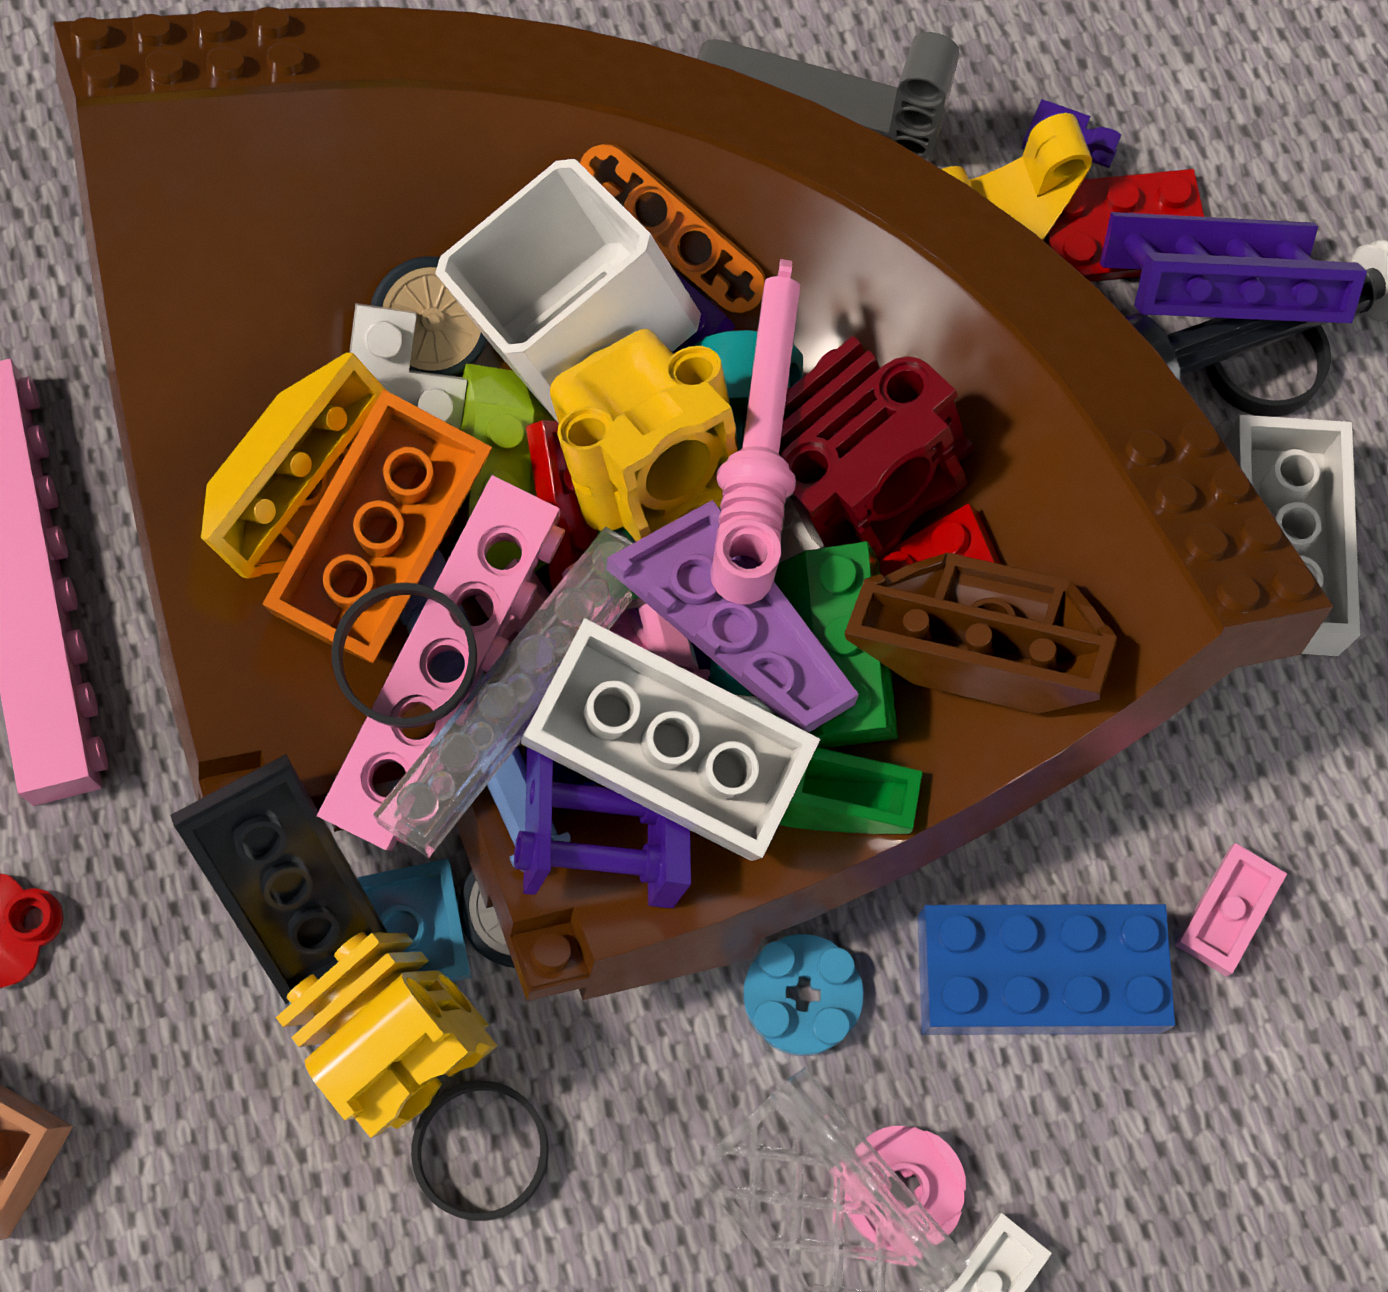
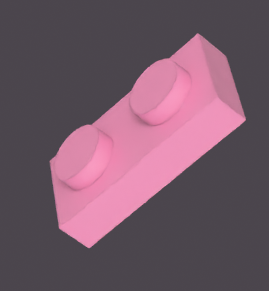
[1175,843,1287,977]

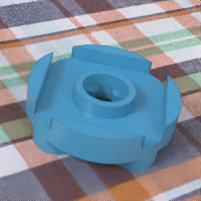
[743,934,863,1056]

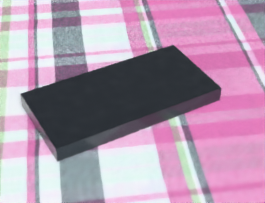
[170,754,389,1004]

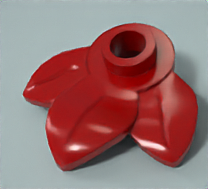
[0,874,64,989]

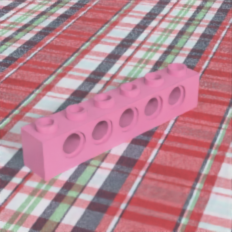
[317,475,565,851]

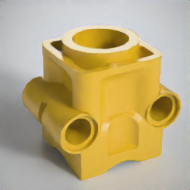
[550,329,739,542]

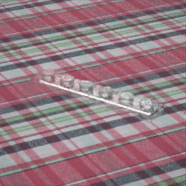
[373,526,636,858]

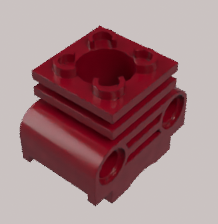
[779,336,975,559]

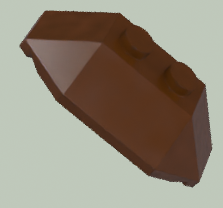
[844,553,1117,714]

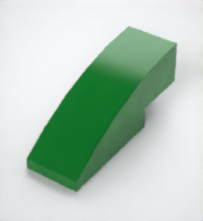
[779,747,922,834]

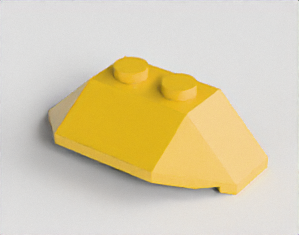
[201,352,387,579]

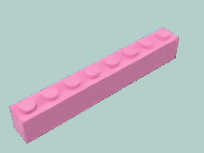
[0,358,108,806]

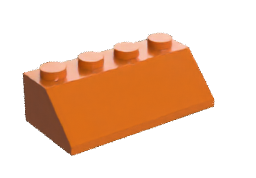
[263,389,492,664]

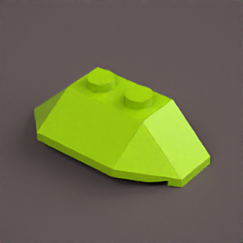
[451,363,556,572]

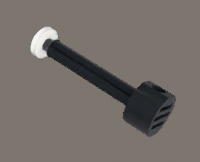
[1125,239,1388,382]

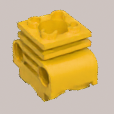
[275,932,498,1138]

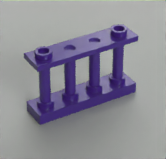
[1100,212,1367,323]
[514,637,691,908]

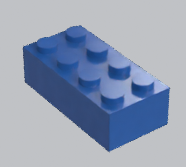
[917,904,1175,1035]

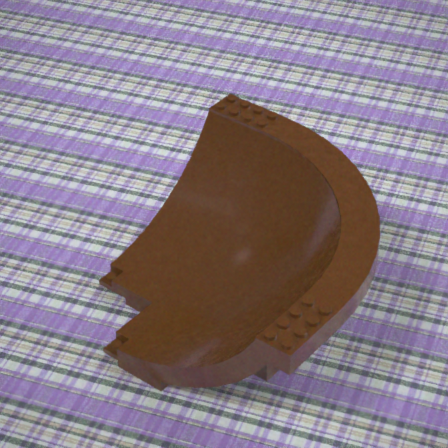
[53,7,1334,1001]

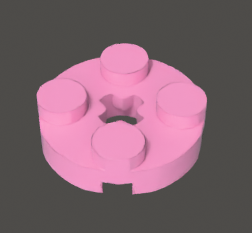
[842,1126,966,1252]

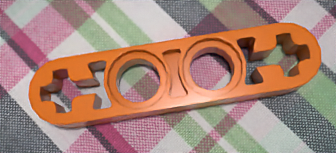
[580,143,766,313]

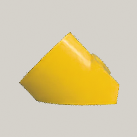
[942,113,1092,240]

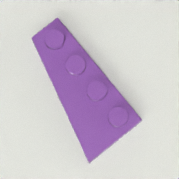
[606,500,859,733]

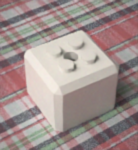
[435,159,701,422]

